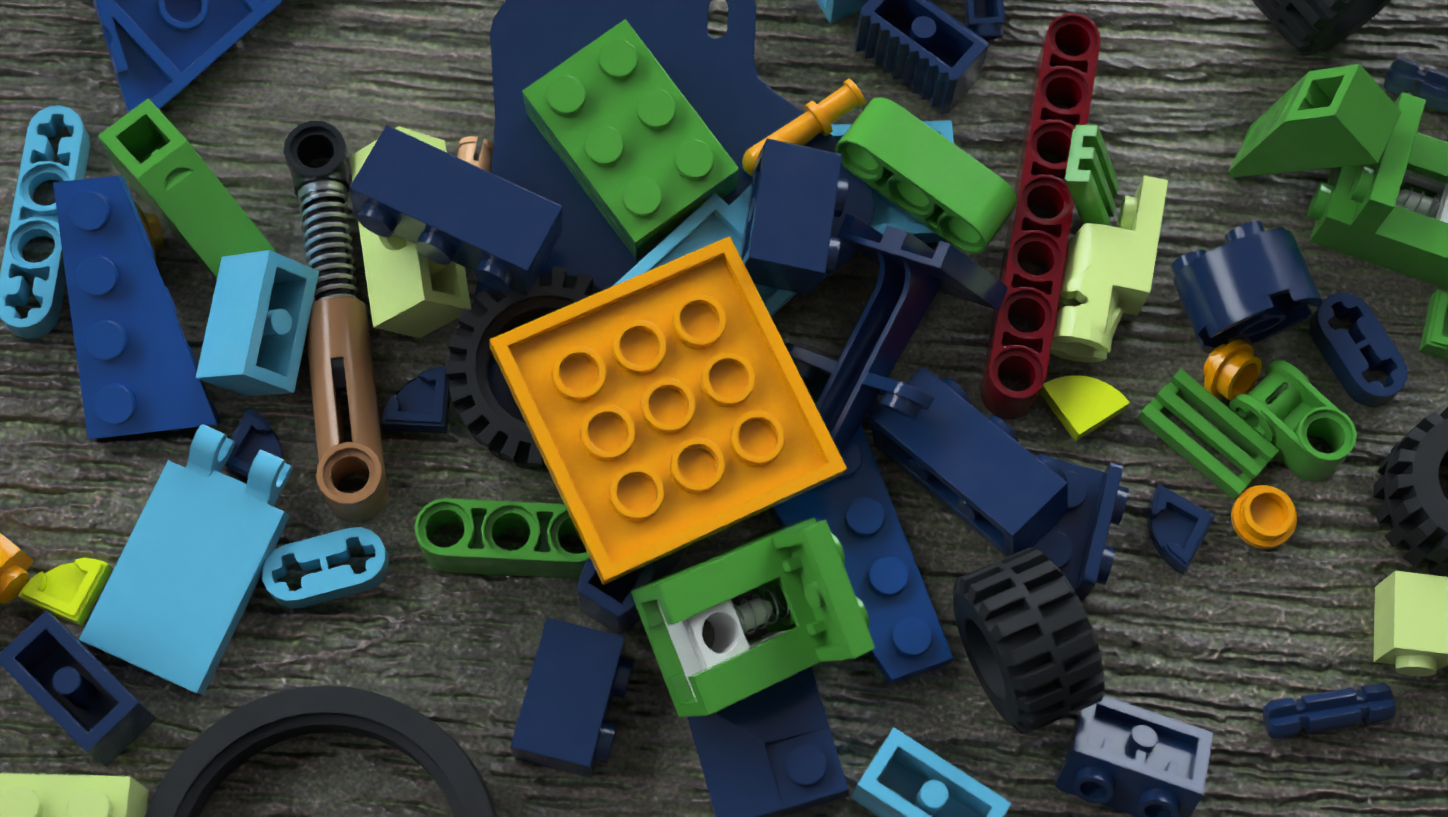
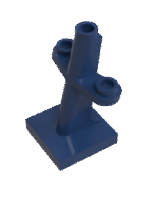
[785,214,1008,457]

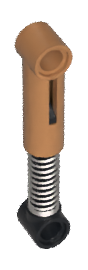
[283,121,389,522]

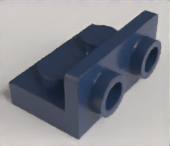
[1032,456,1129,601]
[1056,695,1213,817]

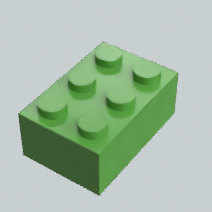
[522,19,739,260]

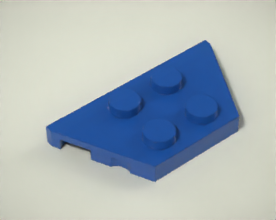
[93,0,285,113]

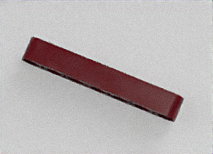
[980,13,1101,419]

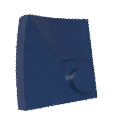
[687,667,850,817]

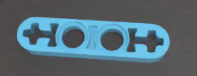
[0,105,90,339]

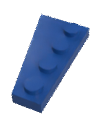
[53,175,221,439]
[770,425,953,685]

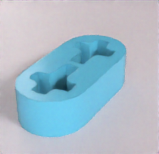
[262,527,389,609]

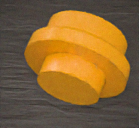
[1203,340,1262,401]
[1231,485,1297,549]

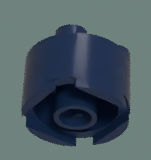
[1171,221,1323,353]

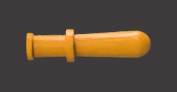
[742,78,866,176]

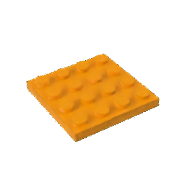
[489,236,847,585]

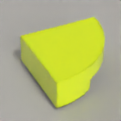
[1040,375,1130,442]
[18,558,113,627]

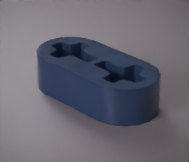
[1309,292,1407,407]

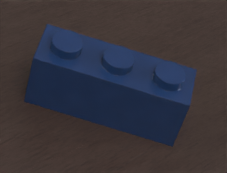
[349,125,563,296]
[870,366,1068,557]

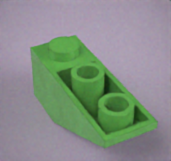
[1228,64,1402,178]
[98,98,277,280]

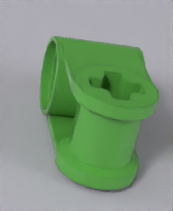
[1229,359,1357,482]

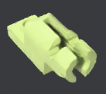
[1050,176,1168,363]

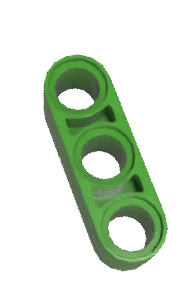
[835,97,1018,254]
[415,498,589,579]

